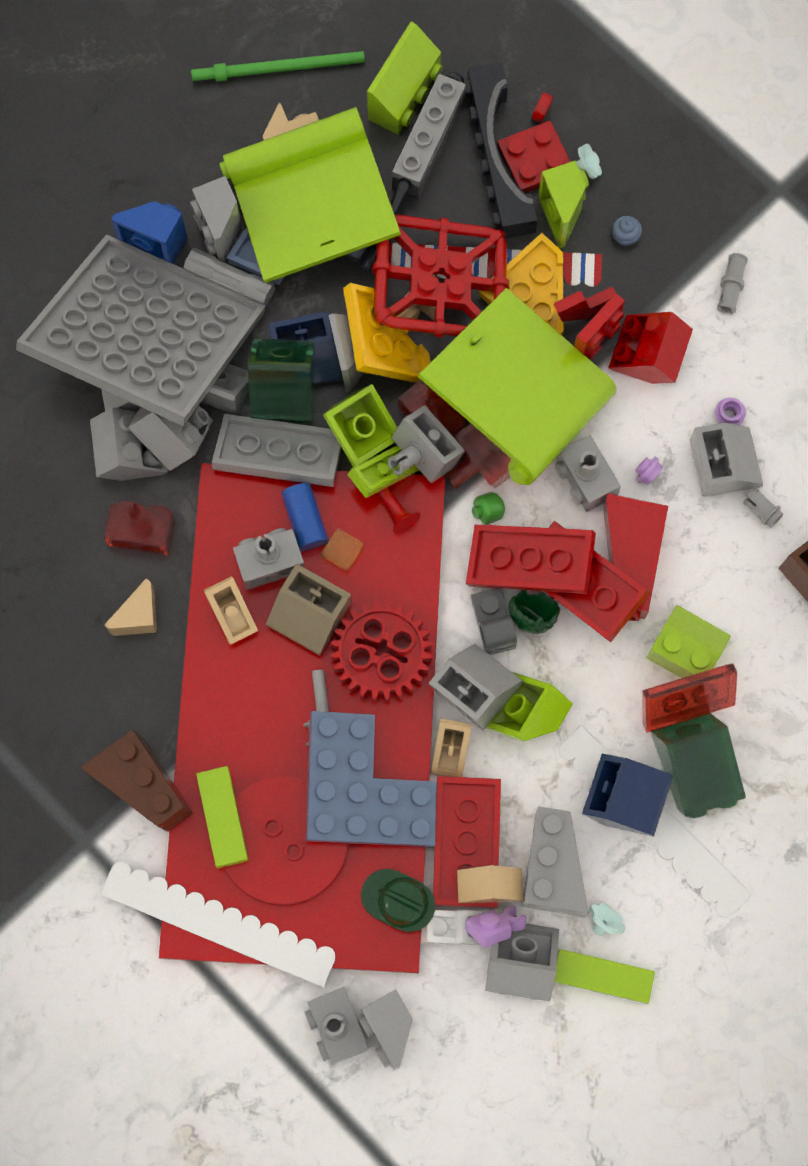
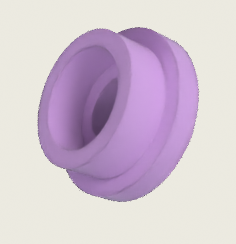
[715,398,746,425]
[635,456,663,485]

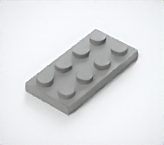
[212,414,342,487]

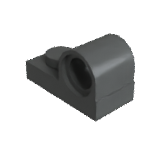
[471,589,517,655]

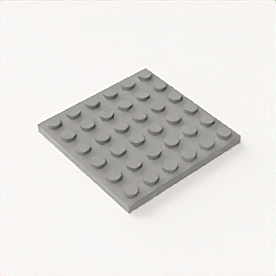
[16,234,266,426]

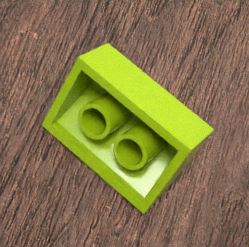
[367,22,443,135]

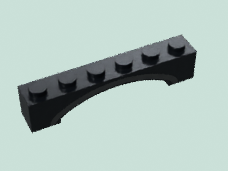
[464,62,538,238]

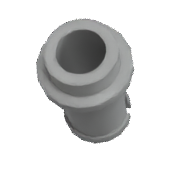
[743,488,784,527]

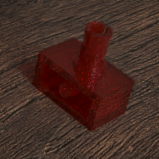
[398,380,466,438]
[445,424,511,489]
[104,500,175,555]

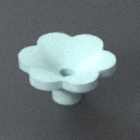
[576,144,602,179]
[589,903,626,936]

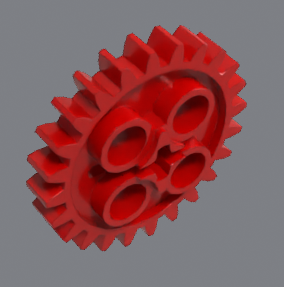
[330,600,433,703]

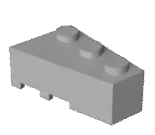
[522,806,589,917]

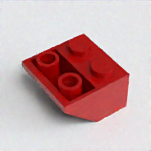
[608,312,693,384]

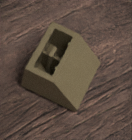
[266,563,352,656]

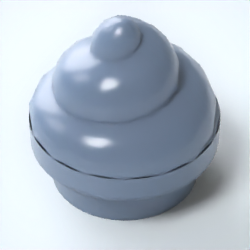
[612,216,642,246]

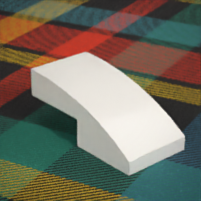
[421,910,487,945]

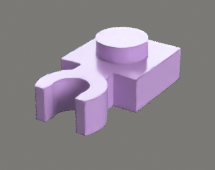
[465,905,527,948]

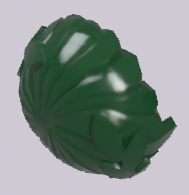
[508,590,560,634]

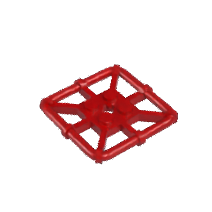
[373,215,509,338]

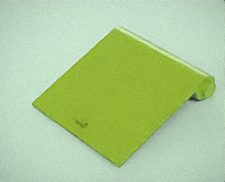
[219,107,401,283]
[418,288,617,485]

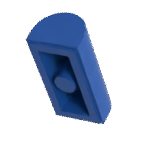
[281,483,329,552]

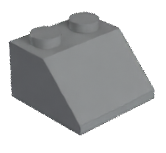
[485,924,559,1001]

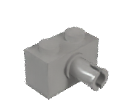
[388,405,465,483]
[555,435,621,512]
[233,528,305,590]
[304,987,369,1065]

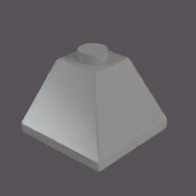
[329,313,364,392]

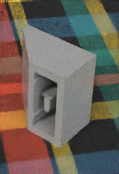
[190,176,241,263]
[128,405,213,471]
[90,407,168,481]
[690,423,763,497]
[429,644,523,730]
[359,989,413,1071]

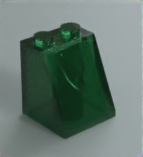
[248,338,315,423]
[651,713,746,818]

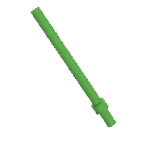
[191,51,365,82]

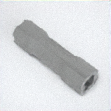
[183,248,275,307]

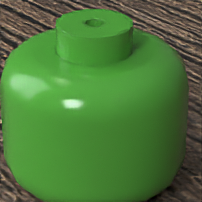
[472,492,505,525]

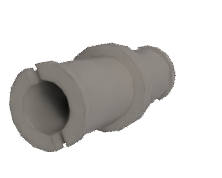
[717,253,748,314]

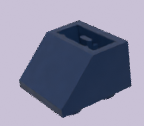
[268,311,342,392]
[582,753,673,837]

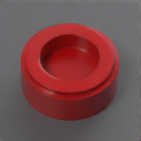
[531,92,554,123]

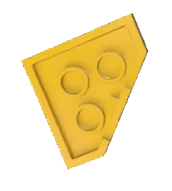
[478,233,564,335]
[343,283,431,385]

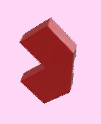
[554,287,616,322]

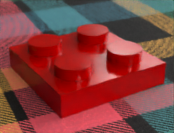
[497,121,570,193]
[574,293,625,360]

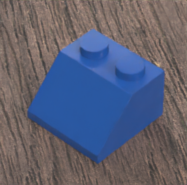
[111,201,188,264]

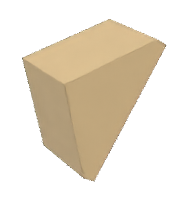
[105,578,157,636]
[431,718,472,777]
[457,865,524,904]

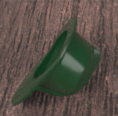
[361,869,436,932]

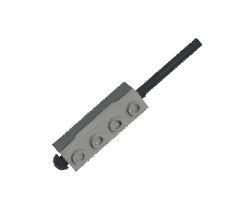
[359,72,466,272]

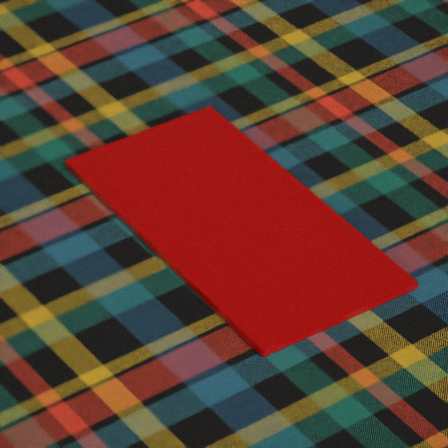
[159,463,445,974]

